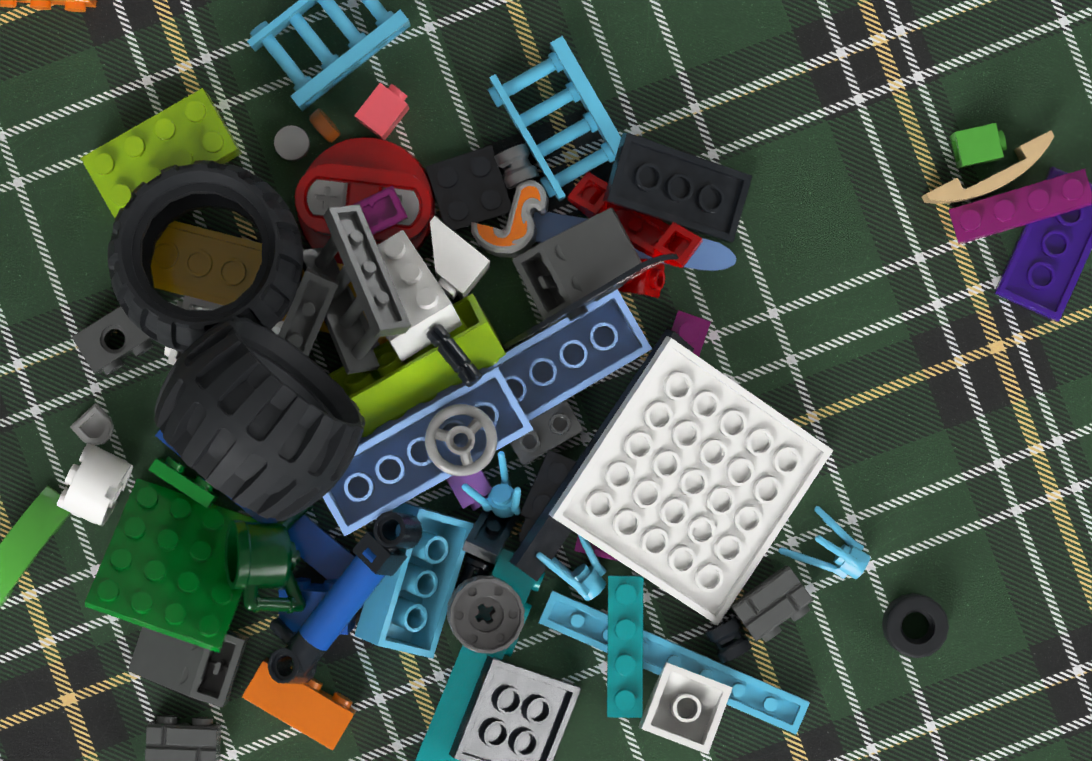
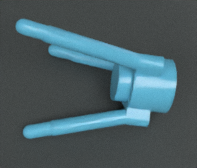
[462,451,521,518]
[779,506,870,579]
[536,534,607,601]

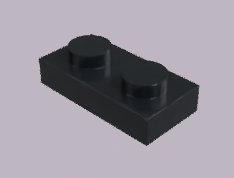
[462,510,521,564]

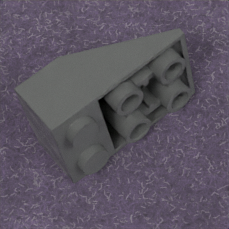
[512,207,642,320]
[128,627,250,708]

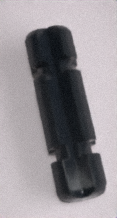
[426,324,482,387]

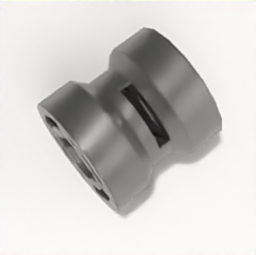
[494,143,540,189]

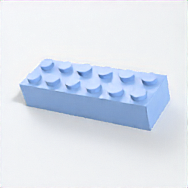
[323,367,533,536]

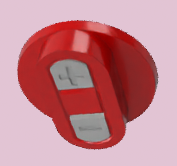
[295,137,435,265]

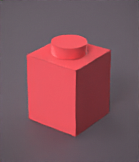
[354,83,410,140]

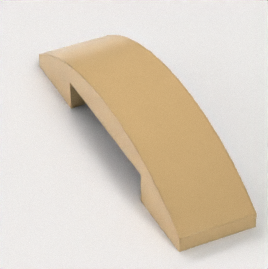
[922,130,1055,204]

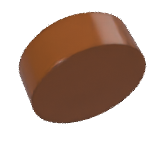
[309,108,341,142]

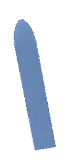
[533,212,736,271]

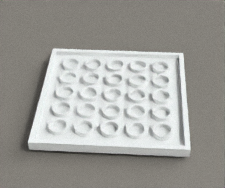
[549,336,833,625]

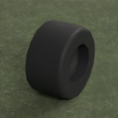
[882,593,949,658]

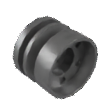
[447,575,525,654]

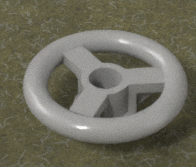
[425,404,497,476]

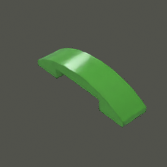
[0,485,71,608]

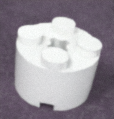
[57,443,133,526]

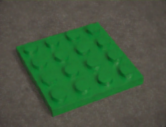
[85,478,258,653]

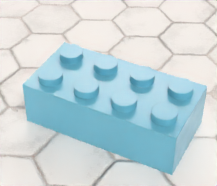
[354,503,474,659]

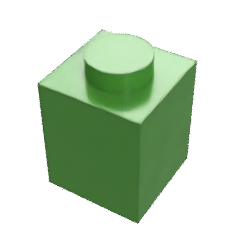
[950,123,1007,170]

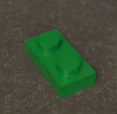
[148,456,219,508]

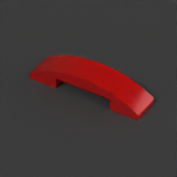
[567,172,703,268]

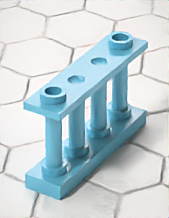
[247,0,411,111]
[487,36,621,202]

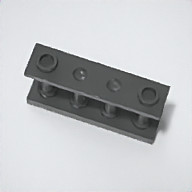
[303,204,411,374]

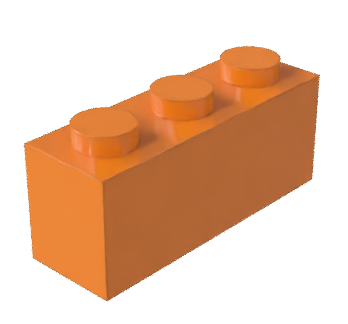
[242,658,357,751]

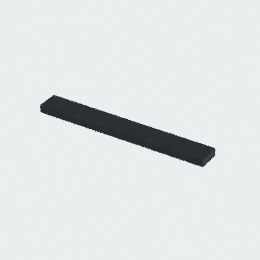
[509,328,694,581]

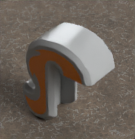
[471,180,549,258]

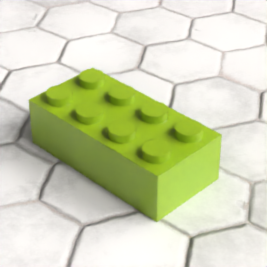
[80,88,242,218]

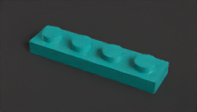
[607,575,644,718]

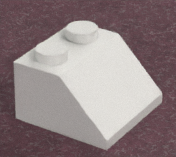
[430,216,490,300]
[638,662,733,754]

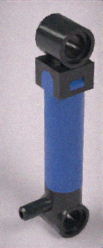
[268,511,422,684]

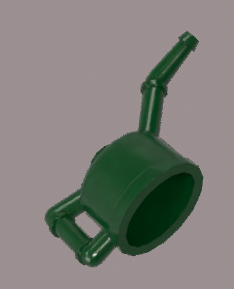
[225,506,313,614]

